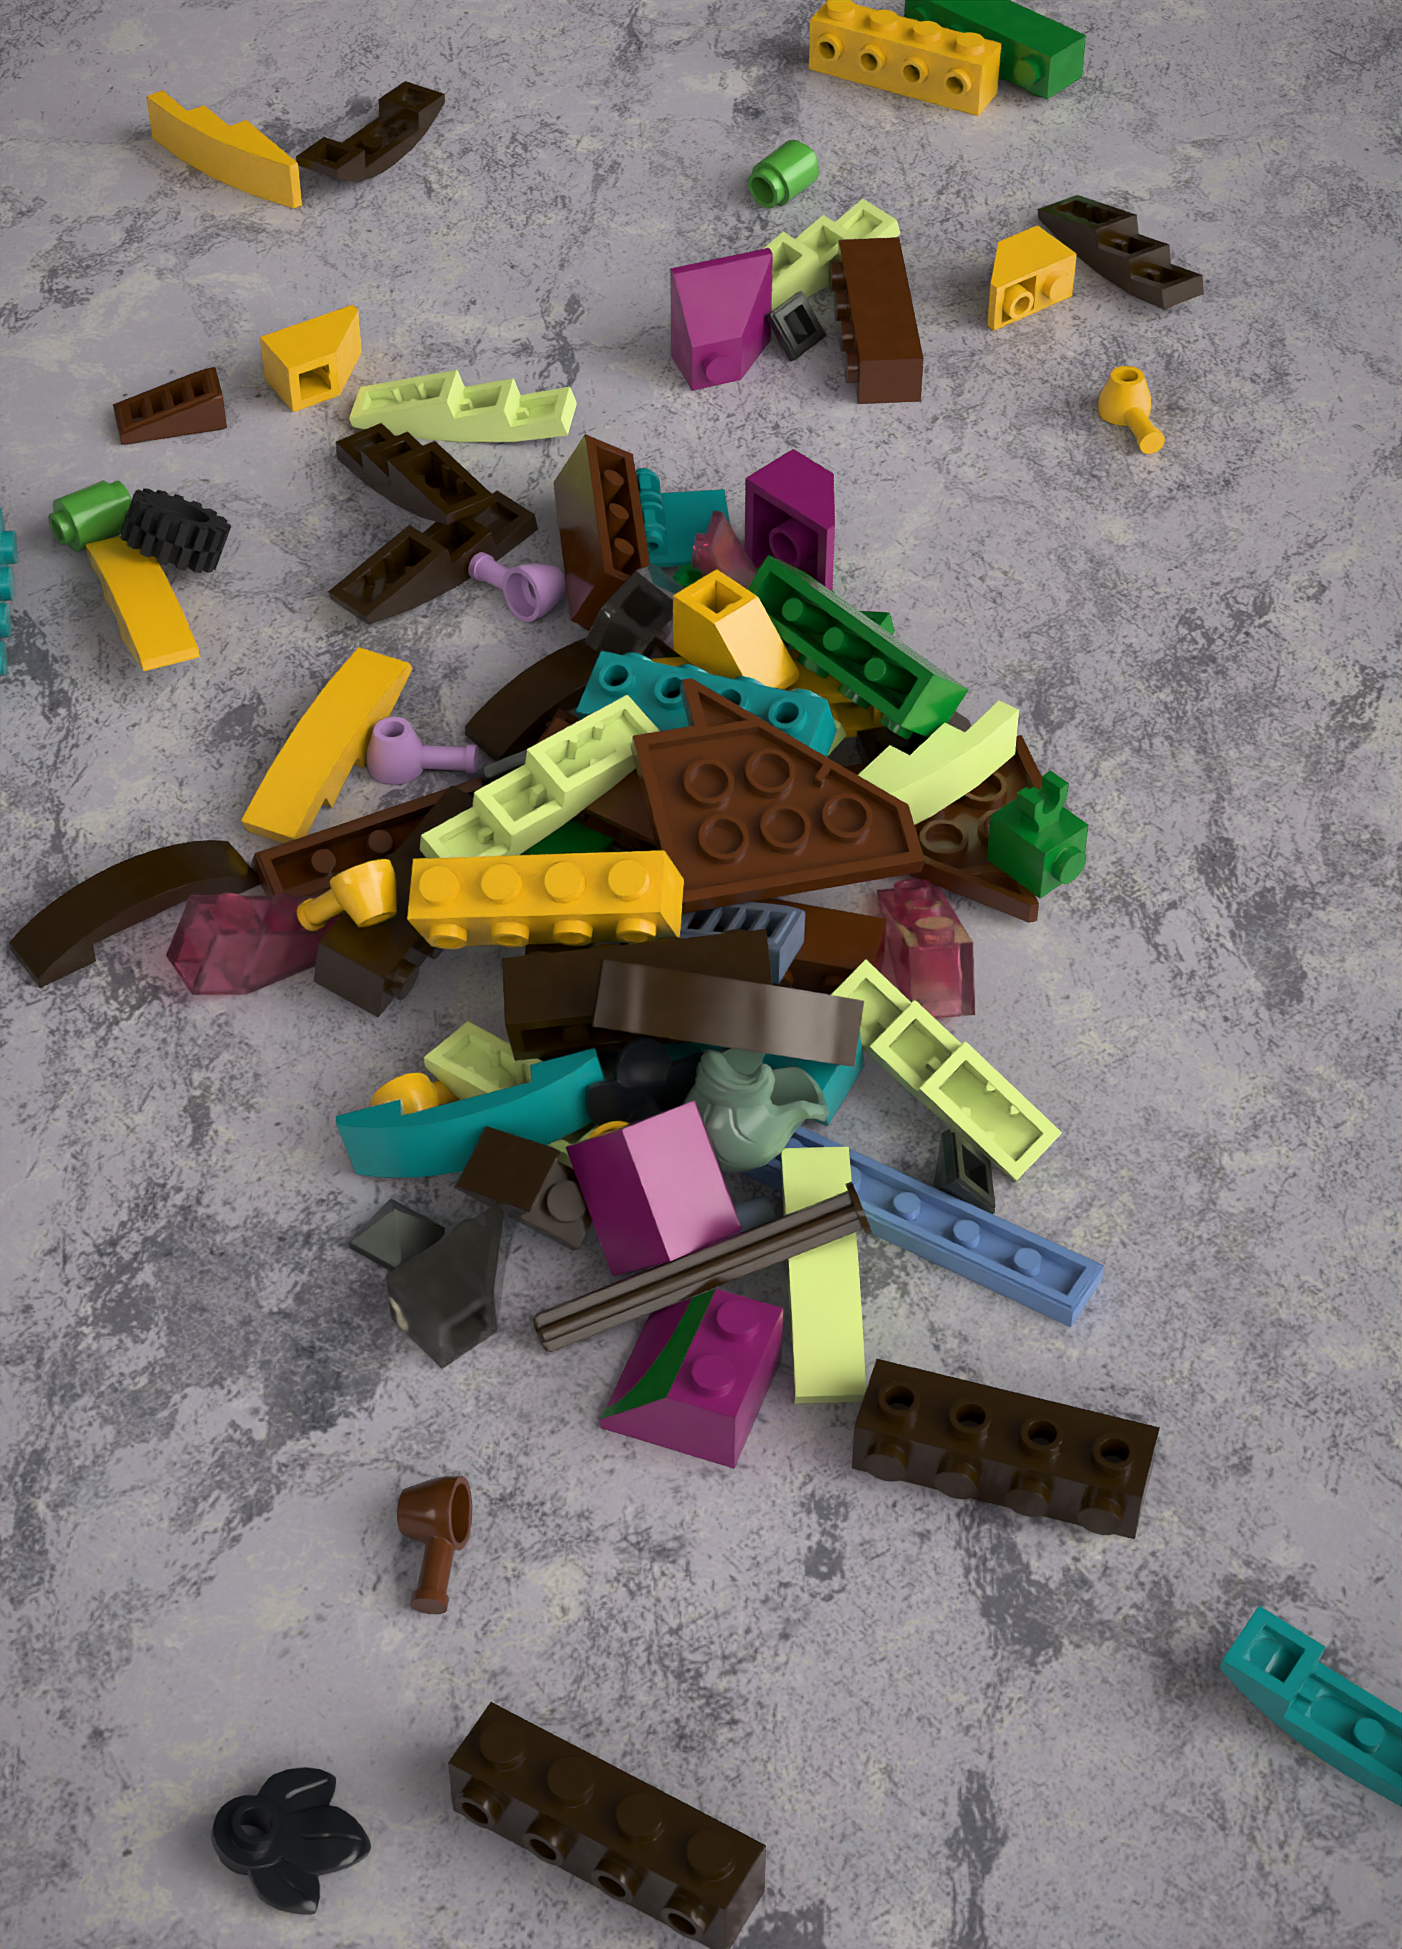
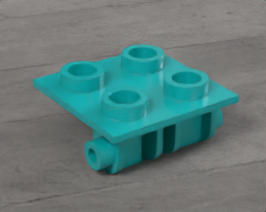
[636,468,736,569]

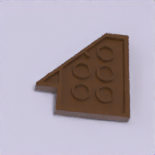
[631,678,925,914]
[845,735,1042,923]

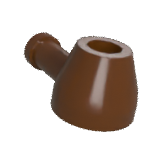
[397,1476,472,1614]

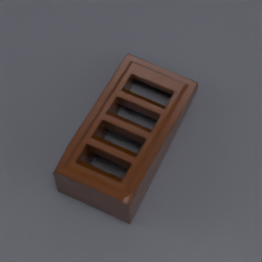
[113,367,227,445]

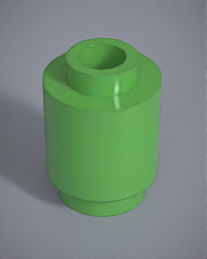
[748,140,819,208]
[48,480,132,552]

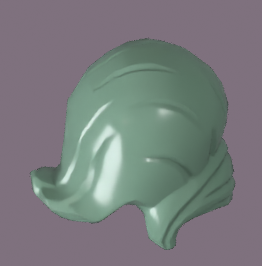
[683,1047,829,1173]

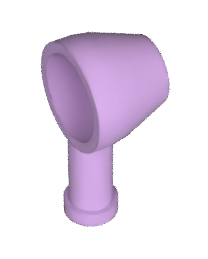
[468,552,567,622]
[366,717,479,785]

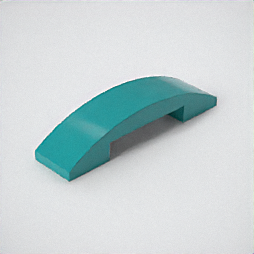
[336,1048,606,1178]
[1219,1606,1402,1806]

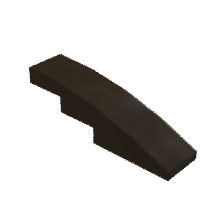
[1037,195,1204,310]
[335,423,495,525]
[328,490,538,625]

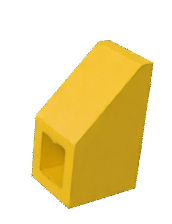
[987,225,1077,331]
[260,305,362,412]
[673,569,799,690]

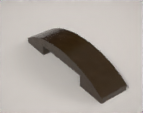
[296,81,445,182]
[465,628,682,762]
[9,840,260,988]
[591,959,864,1067]

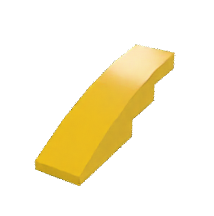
[146,90,302,209]
[85,536,200,671]
[241,647,413,843]

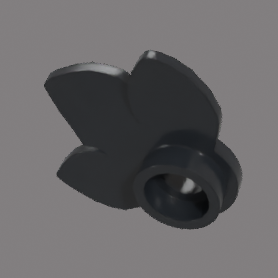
[586,1034,705,1127]
[211,1767,371,1915]

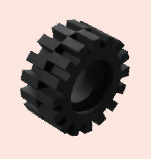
[120,488,231,573]

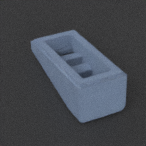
[680,902,805,984]

